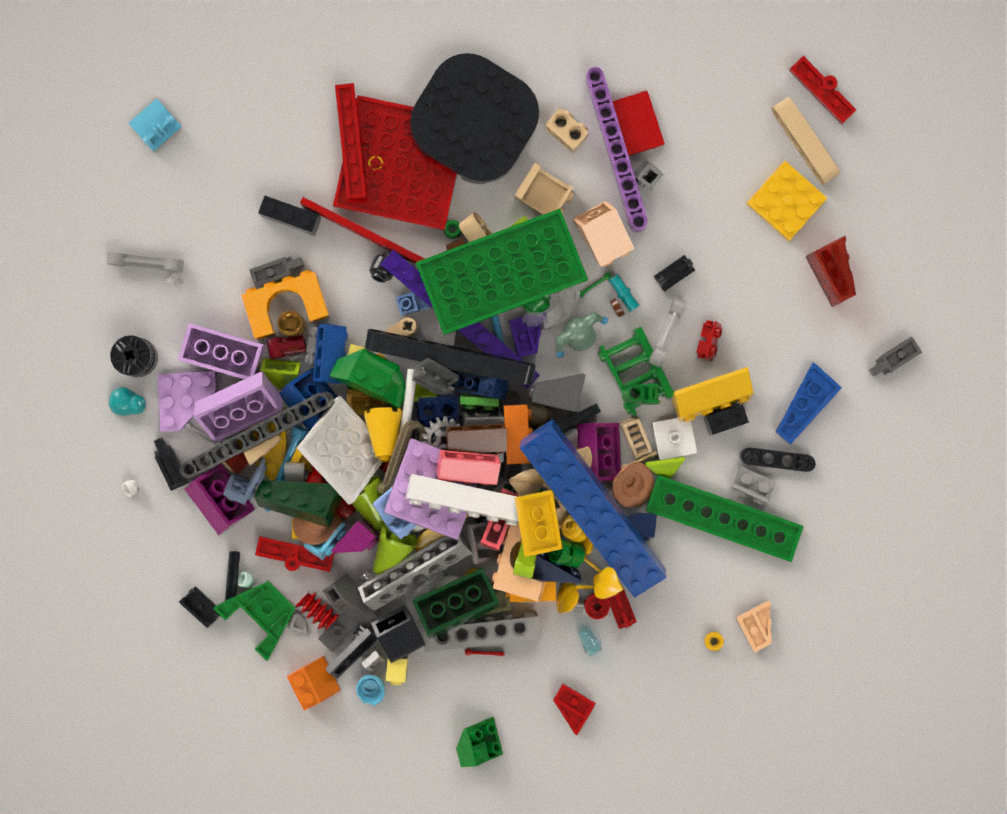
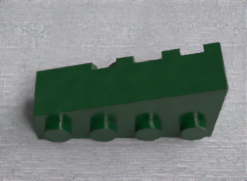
[254,480,342,528]

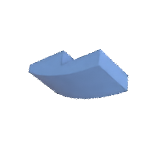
[396,292,430,316]

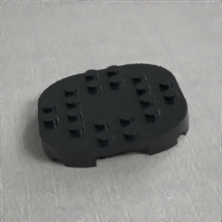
[410,53,539,184]

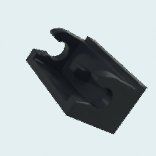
[179,586,220,628]

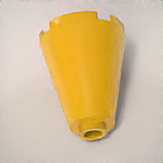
[364,407,402,462]

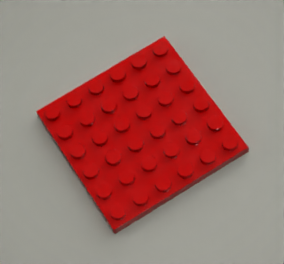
[333,95,457,230]

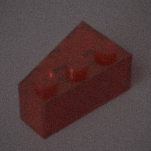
[805,235,856,307]

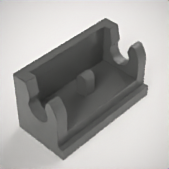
[412,358,459,398]

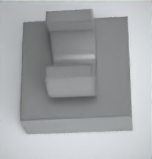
[361,648,387,674]

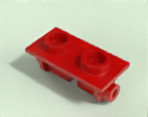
[696,320,722,361]
[607,586,637,629]

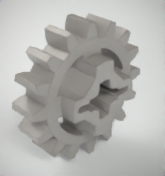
[422,416,460,451]

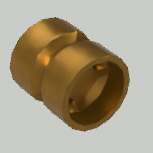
[277,311,306,337]

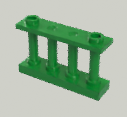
[597,327,674,416]

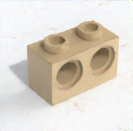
[545,108,589,153]

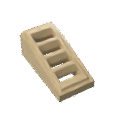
[619,415,653,460]
[244,435,283,466]

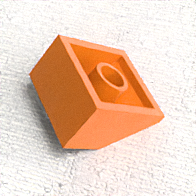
[286,656,341,711]

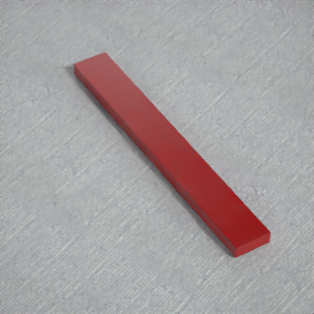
[300,197,425,264]

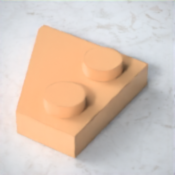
[735,600,772,652]

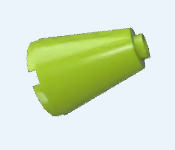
[351,476,386,531]
[373,524,418,576]

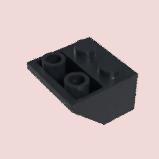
[371,605,426,664]

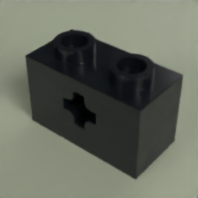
[703,404,749,435]

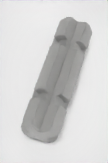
[305,326,317,364]

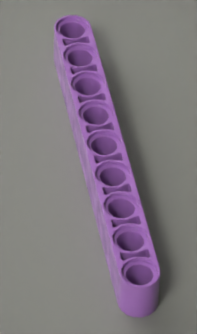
[586,67,648,233]

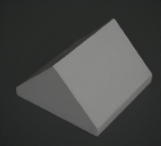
[467,521,503,564]

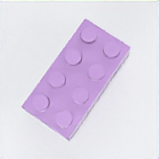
[178,323,267,379]
[194,372,282,443]

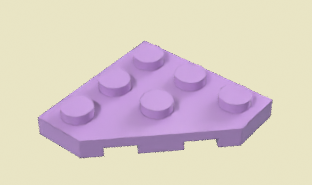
[158,371,217,432]

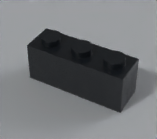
[258,195,321,236]

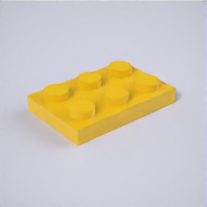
[515,490,562,557]

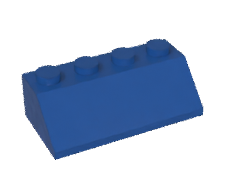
[279,367,338,431]

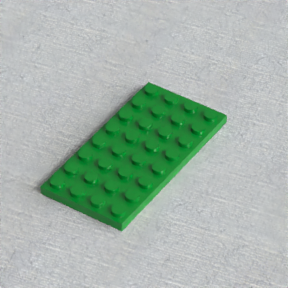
[416,208,588,335]

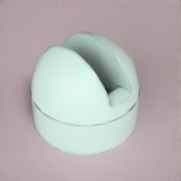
[238,572,254,588]

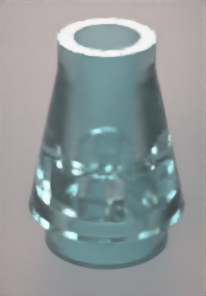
[577,626,603,657]

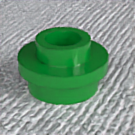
[443,220,462,239]

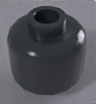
[369,253,393,283]

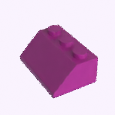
[577,423,621,481]
[184,464,255,536]
[331,519,380,553]

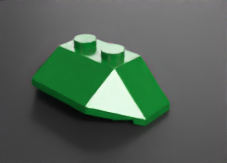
[329,349,406,409]

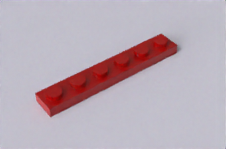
[335,83,367,200]

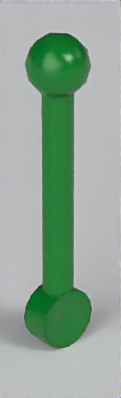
[577,272,611,298]

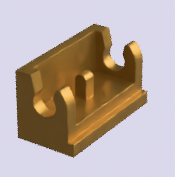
[347,389,387,415]

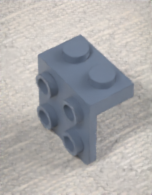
[223,457,267,505]

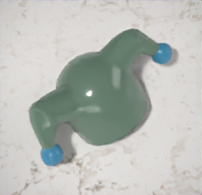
[555,312,608,358]

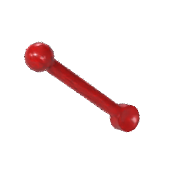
[465,648,505,656]

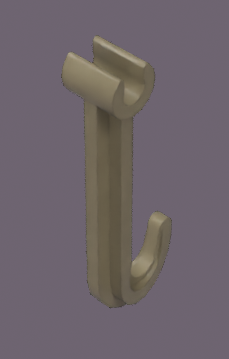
[377,420,426,495]

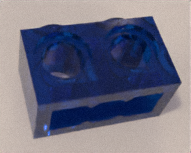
[416,396,459,427]

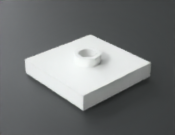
[652,418,697,460]

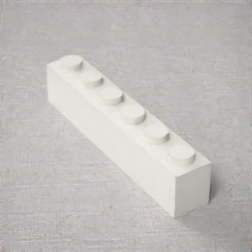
[405,474,519,526]

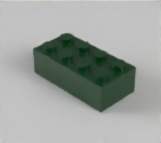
[412,568,500,639]

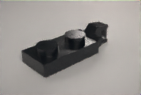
[154,438,190,491]

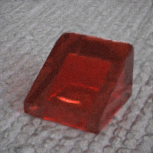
[225,453,249,475]

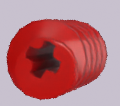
[295,591,339,631]

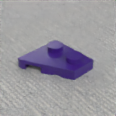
[508,312,545,358]

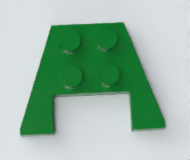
[213,580,296,661]

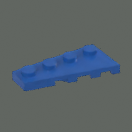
[775,362,842,445]

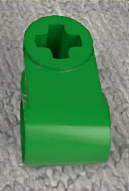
[621,383,660,405]

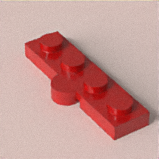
[789,56,856,125]
[255,536,335,572]

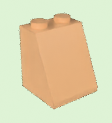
[573,201,634,267]

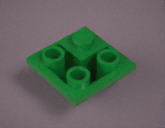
[456,717,503,767]

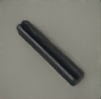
[225,551,240,601]

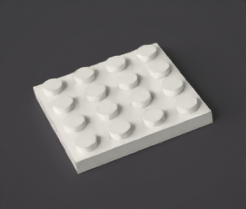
[297,396,382,504]

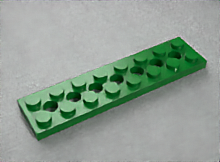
[645,475,804,562]

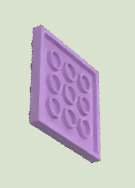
[383,438,478,540]

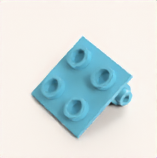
[128,98,182,152]

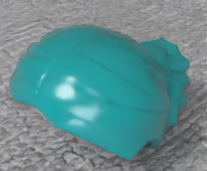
[109,387,146,416]

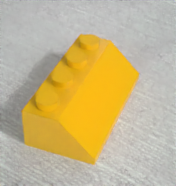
[672,367,754,423]

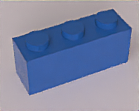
[313,324,348,384]

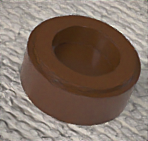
[610,298,625,318]

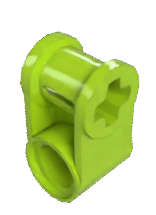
[513,543,536,579]

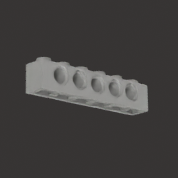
[358,533,472,611]
[422,612,541,652]

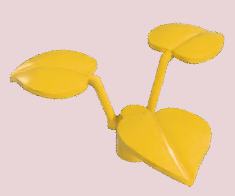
[556,537,623,614]

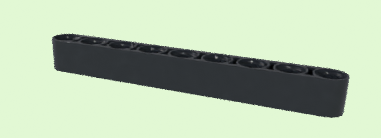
[365,329,536,385]

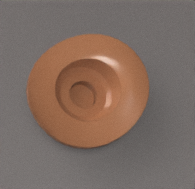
[612,462,654,508]
[293,513,341,545]

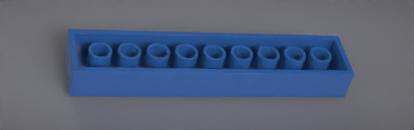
[520,419,667,598]

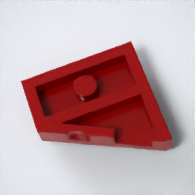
[553,683,596,735]

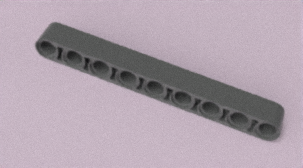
[180,392,334,478]

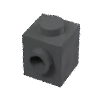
[634,159,663,189]

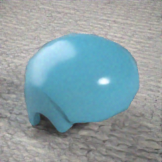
[356,675,385,706]

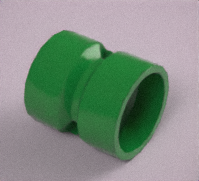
[549,539,585,568]

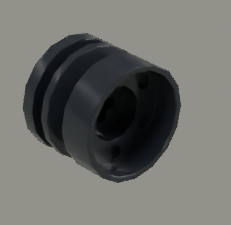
[110,335,158,378]

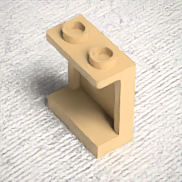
[515,163,575,215]

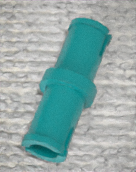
[608,274,639,312]

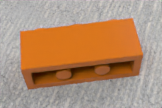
[504,405,533,464]

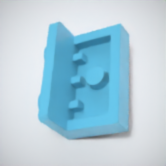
[304,522,347,560]

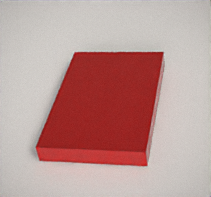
[612,90,665,156]

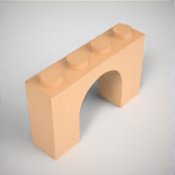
[492,523,561,601]

